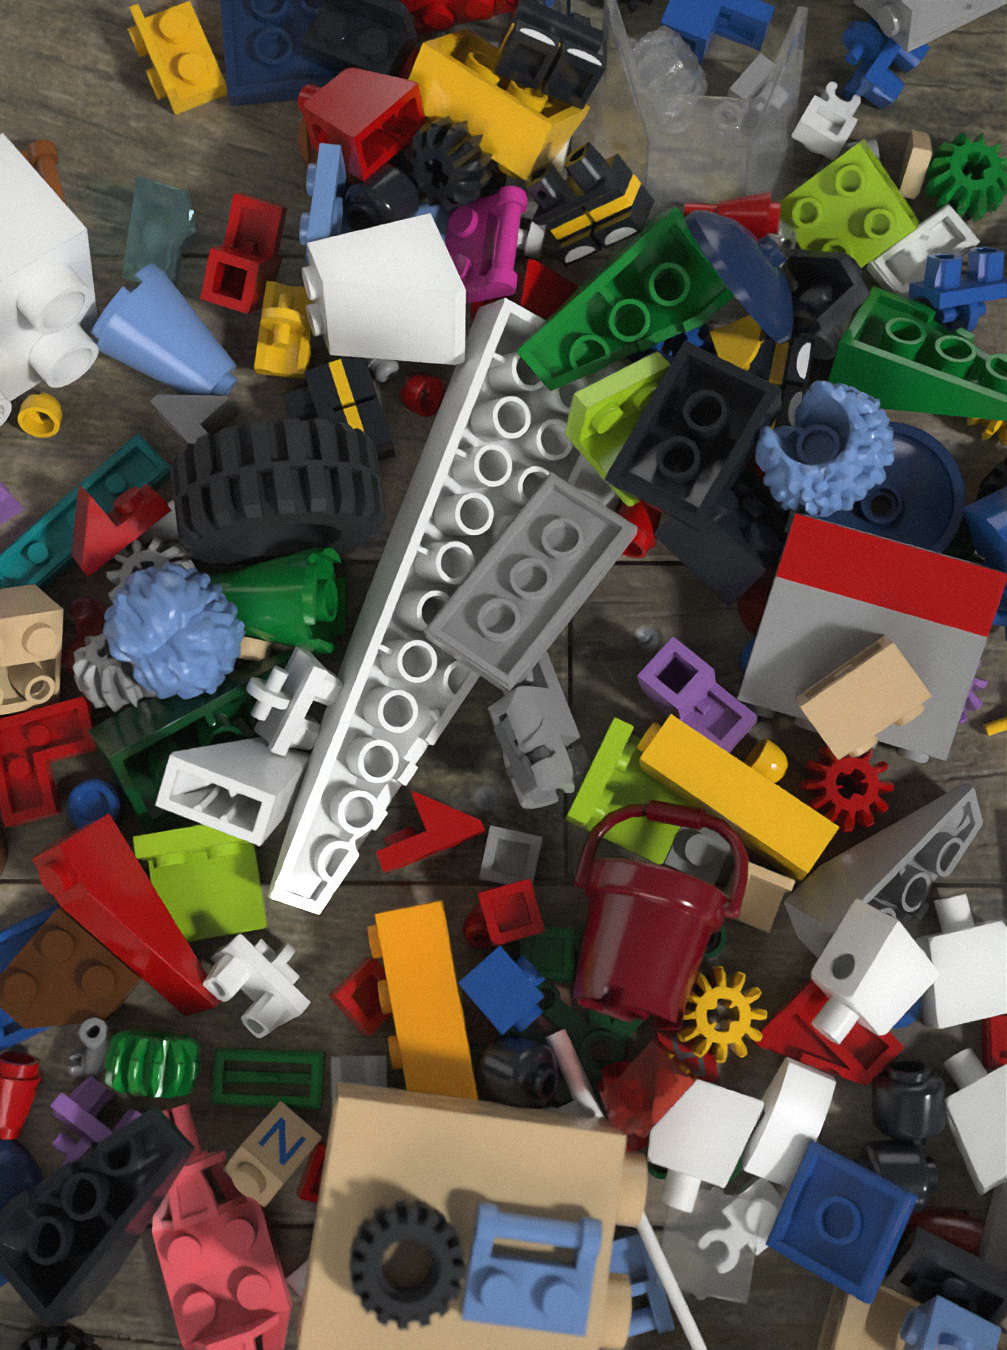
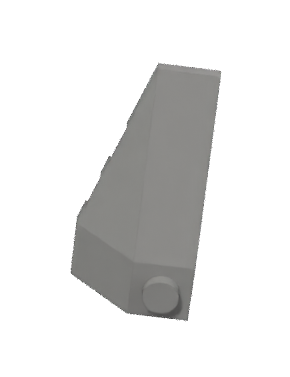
[784,783,983,959]

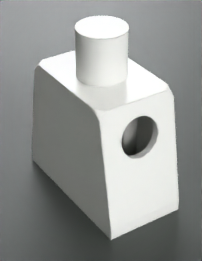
[916,894,1007,1029]
[811,898,940,1045]
[943,1048,1007,1196]
[647,1067,765,1213]

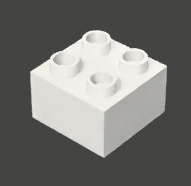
[0,133,99,427]

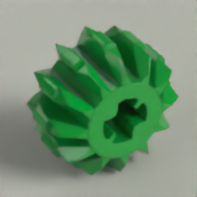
[925,132,1007,223]
[104,1028,202,1099]

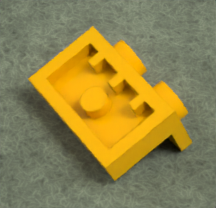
[127,0,227,115]

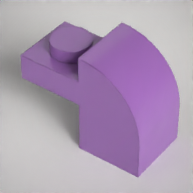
[637,637,757,753]

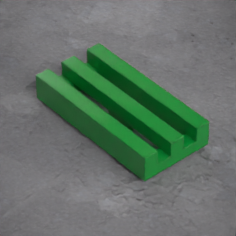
[211,1047,326,1109]

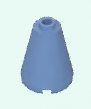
[91,263,238,396]

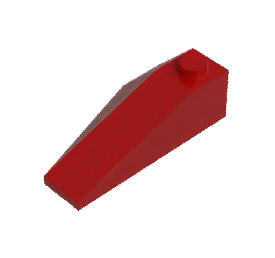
[31,813,223,1016]

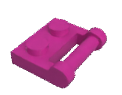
[445,186,529,304]

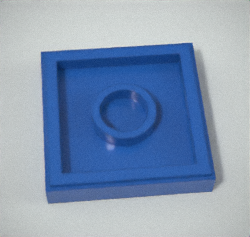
[765,1140,919,1304]

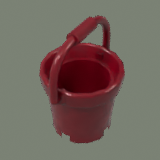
[571,800,749,1031]

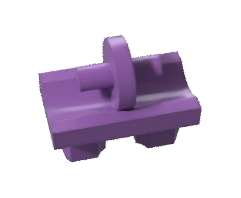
[50,1077,141,1166]

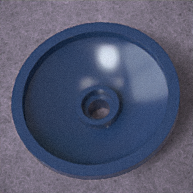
[685,210,794,345]
[803,421,965,554]

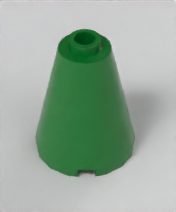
[209,547,348,654]

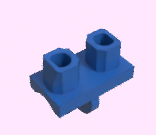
[840,17,930,109]
[908,246,1007,332]

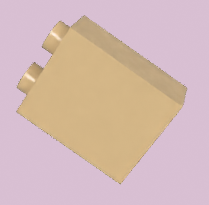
[298,1081,648,1350]

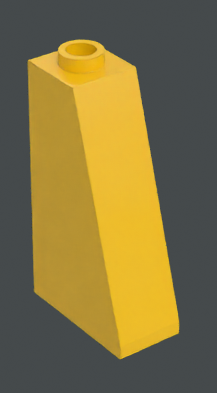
[637,714,839,885]

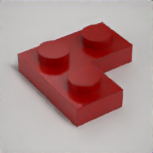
[0,696,97,828]

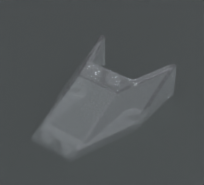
[593,0,808,325]

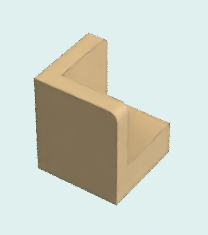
[724,862,795,933]

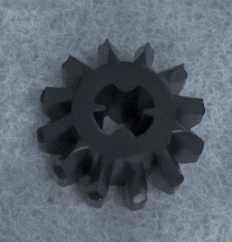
[403,116,493,211]

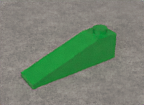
[515,207,734,391]
[828,286,1007,421]

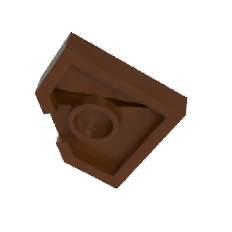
[0,907,143,1029]

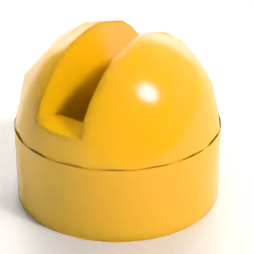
[18,392,62,438]
[744,738,788,783]

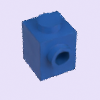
[458,945,545,1035]

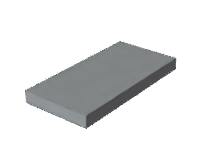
[423,472,637,694]

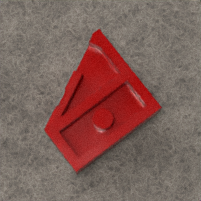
[750,978,905,1086]

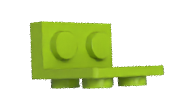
[780,139,920,268]
[565,351,670,506]
[565,717,690,865]
[133,824,268,942]

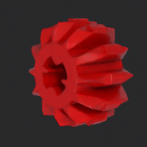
[799,745,894,832]

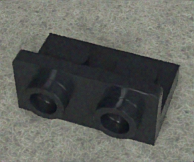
[300,0,419,77]
[784,249,871,336]
[884,1226,1007,1326]

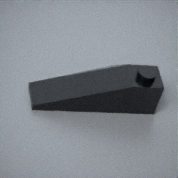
[0,1107,195,1327]

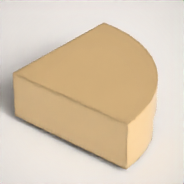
[898,130,932,199]

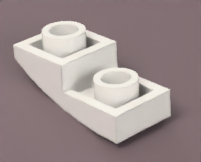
[741,1057,836,1189]

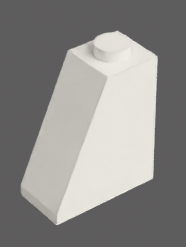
[155,737,311,846]

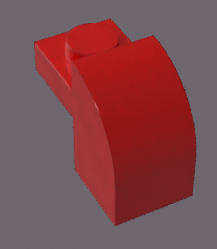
[200,192,288,314]

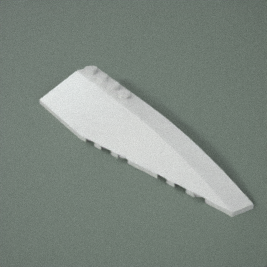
[267,298,627,914]

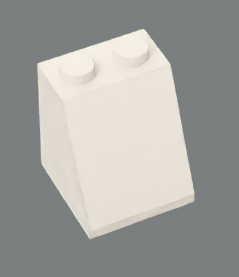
[302,213,466,365]

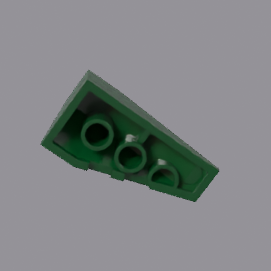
[87,649,294,834]

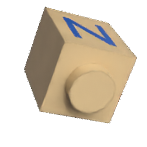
[222,1101,322,1207]

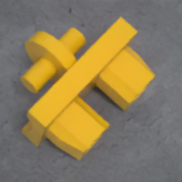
[254,281,314,379]

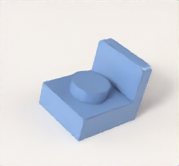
[900,1295,1002,1350]

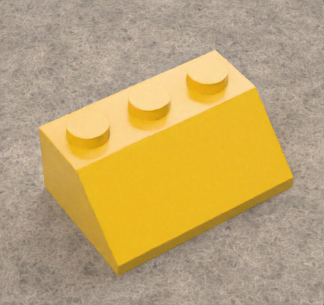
[408,28,590,181]

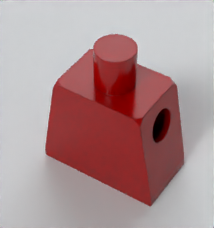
[298,67,426,181]

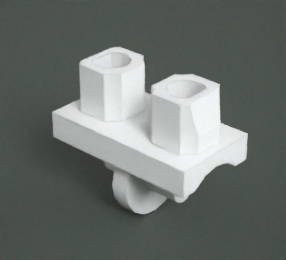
[246,647,343,756]
[203,933,311,1038]

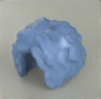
[755,380,896,518]
[103,561,246,699]

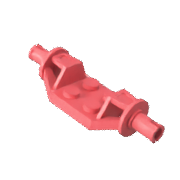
[152,1102,293,1350]

